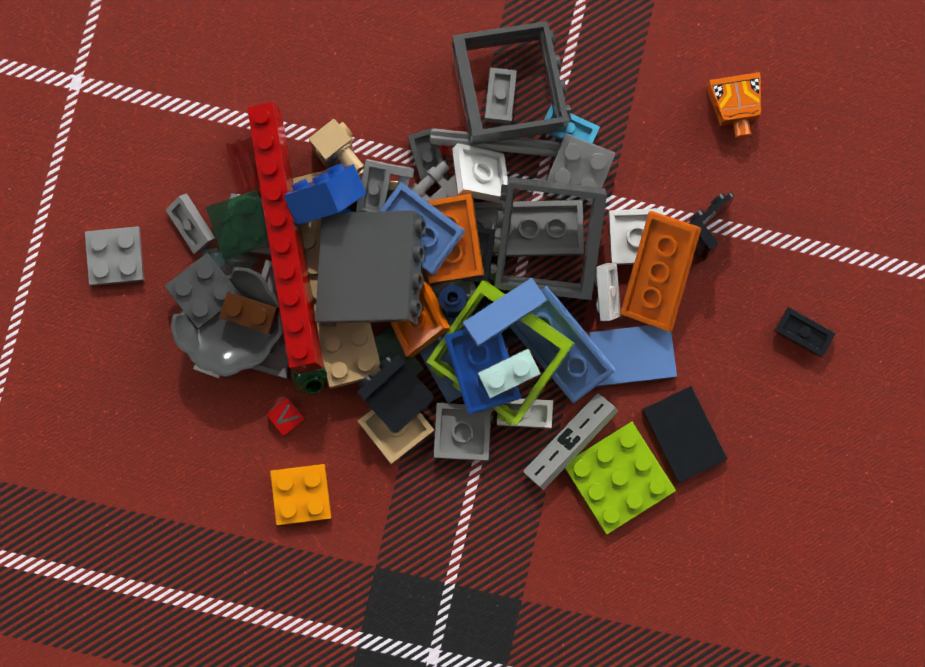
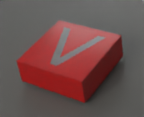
[267,398,305,437]

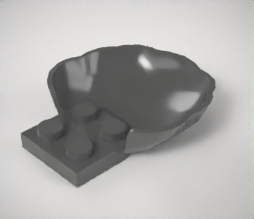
[164,253,283,377]

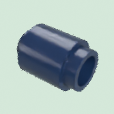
[439,285,467,317]

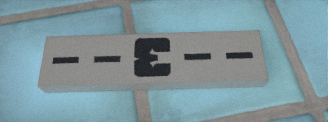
[523,393,619,490]

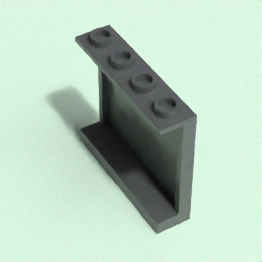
[315,210,426,327]

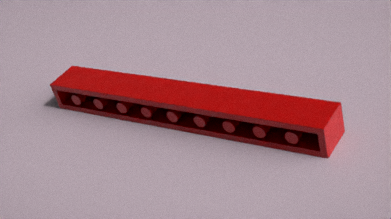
[247,101,324,374]

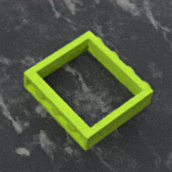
[427,280,575,425]

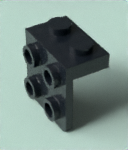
[689,192,735,260]
[357,355,433,433]

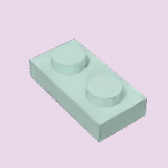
[478,349,541,398]

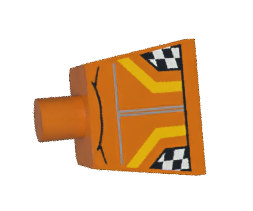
[706,72,761,138]

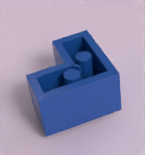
[283,163,366,225]

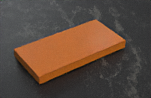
[620,211,702,332]

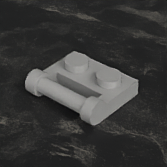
[355,159,414,213]

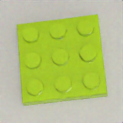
[564,422,676,535]

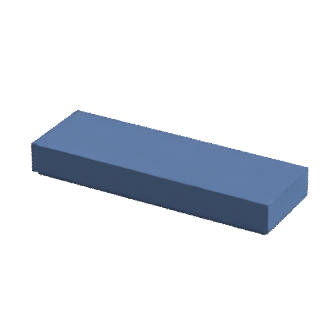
[462,278,547,347]

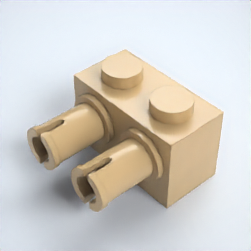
[308,119,364,178]

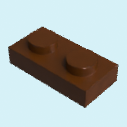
[219,292,280,335]

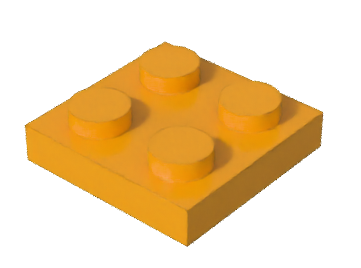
[270,464,332,526]

